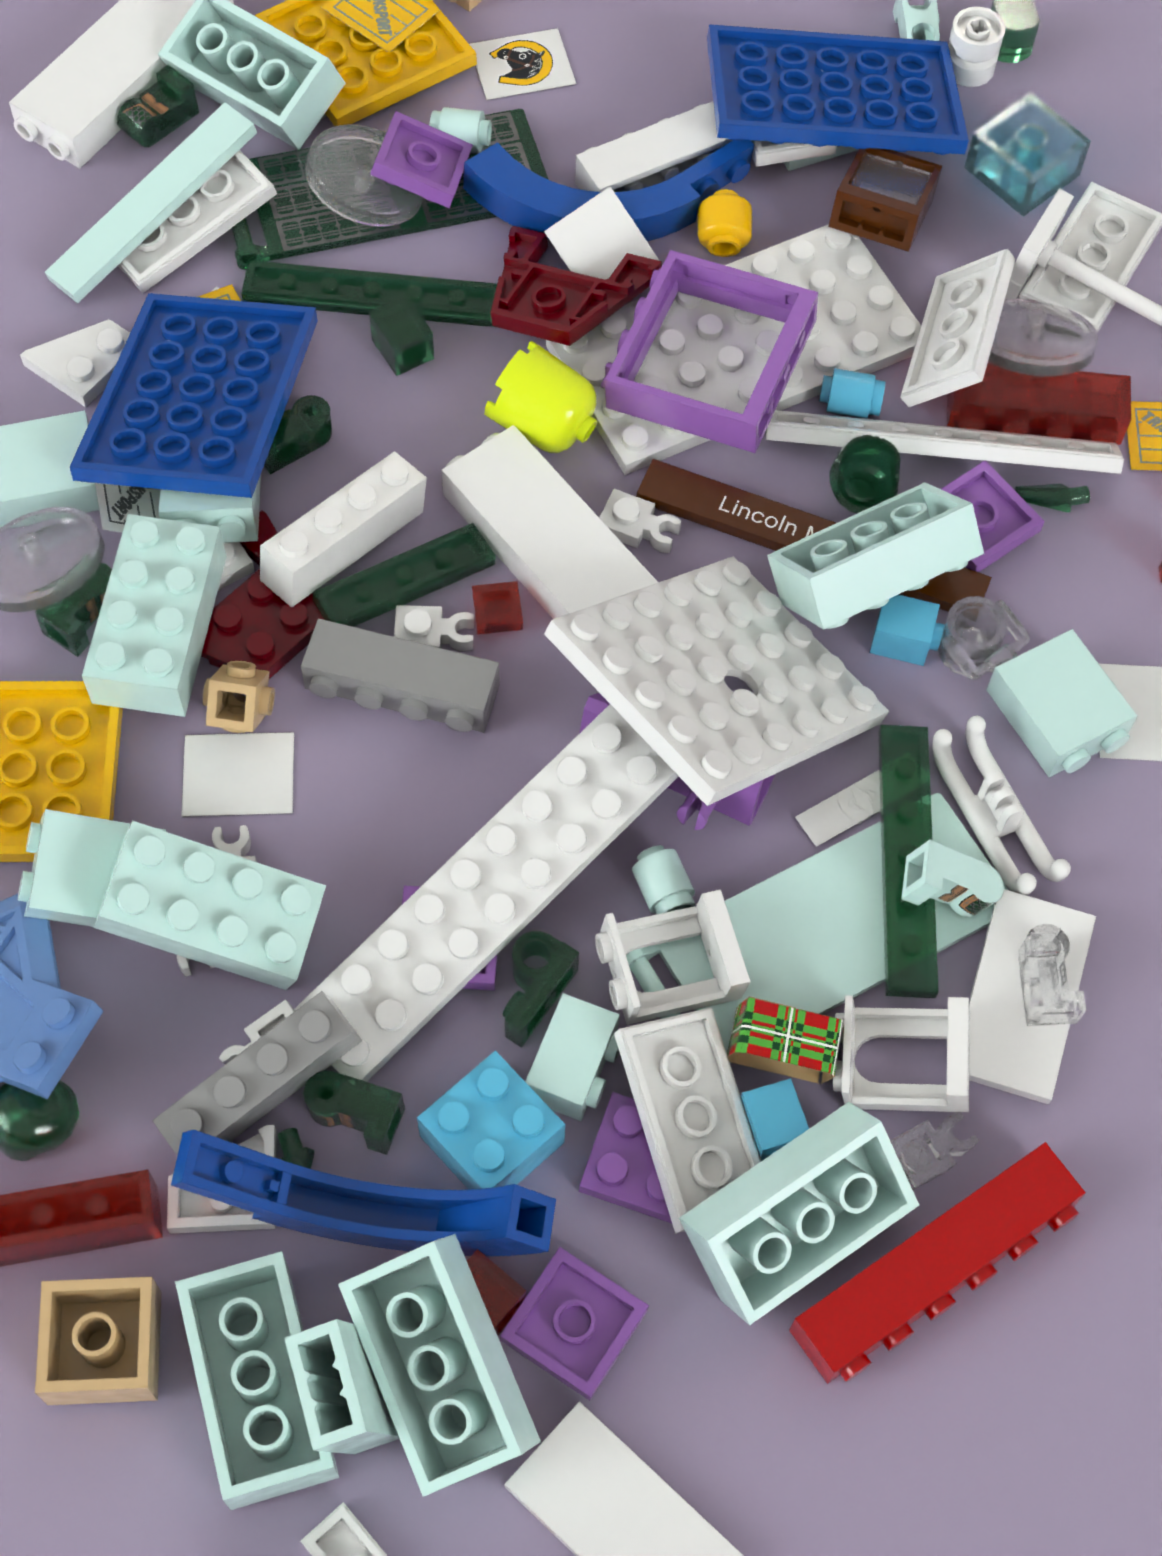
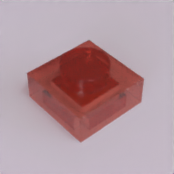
[472,581,523,635]

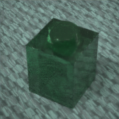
[369,296,434,376]

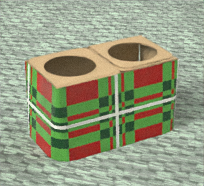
[727,996,843,1084]

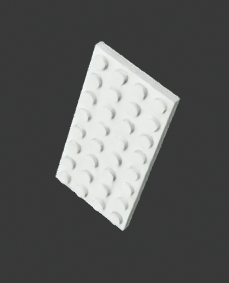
[546,224,921,475]

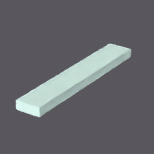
[45,102,257,303]

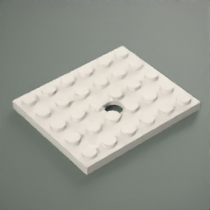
[544,556,889,806]

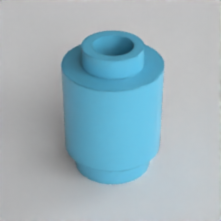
[819,368,886,419]

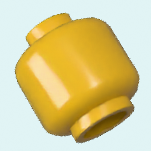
[697,189,752,257]

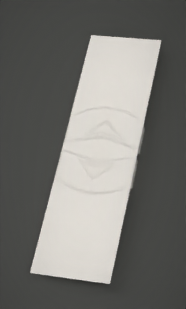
[795,754,930,847]

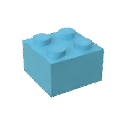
[417,1050,565,1190]

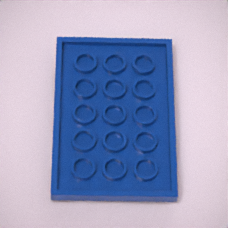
[707,24,969,155]
[69,293,318,498]

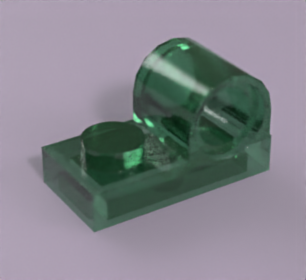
[502,931,579,1048]

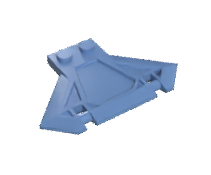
[0,894,103,1099]

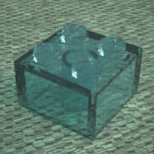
[964,92,1091,217]

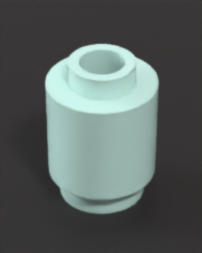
[429,107,492,153]
[632,845,695,914]

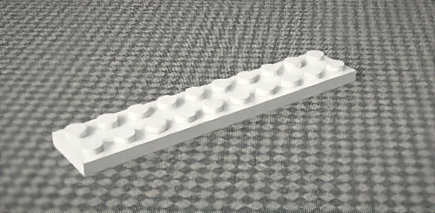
[294,704,679,1091]

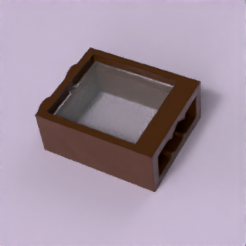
[828,148,942,252]

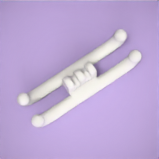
[932,715,1071,896]

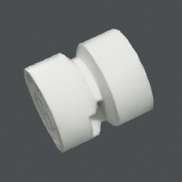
[948,7,1006,87]

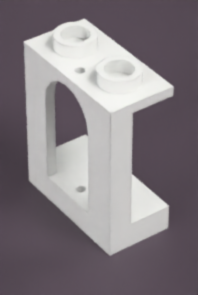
[595,890,751,1025]
[833,995,970,1112]

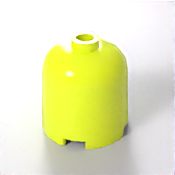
[484,341,598,453]

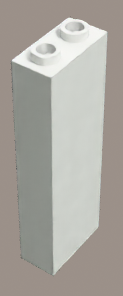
[9,0,234,169]
[442,425,658,619]

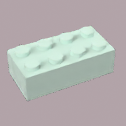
[158,0,346,150]
[767,482,984,630]
[82,514,226,717]
[93,820,326,990]
[679,1102,919,1325]
[338,1234,541,1497]
[175,1251,339,1510]

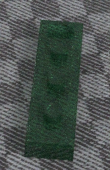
[313,523,496,627]

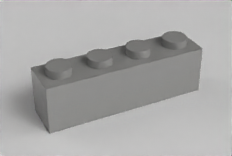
[301,618,500,733]
[152,991,363,1155]

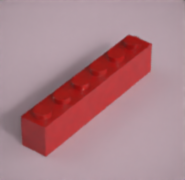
[789,1142,1086,1384]

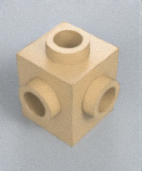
[203,661,275,733]

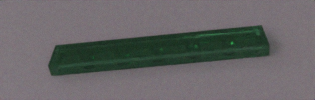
[241,260,497,327]
[878,725,939,998]

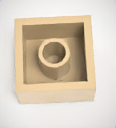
[35,1277,162,1405]

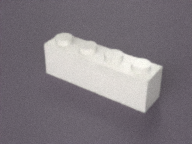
[575,101,732,192]
[260,451,427,608]

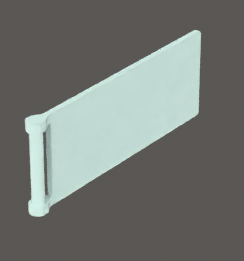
[626,793,1008,1064]

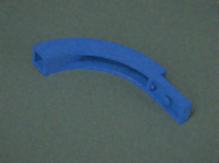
[463,140,755,242]
[171,1129,556,1257]

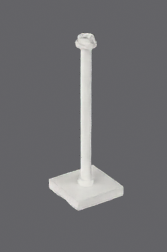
[1004,188,1162,326]

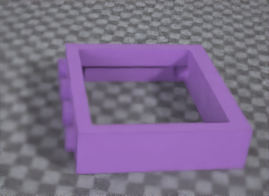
[600,250,818,453]

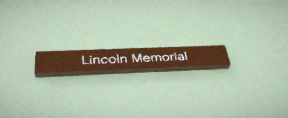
[636,459,992,621]

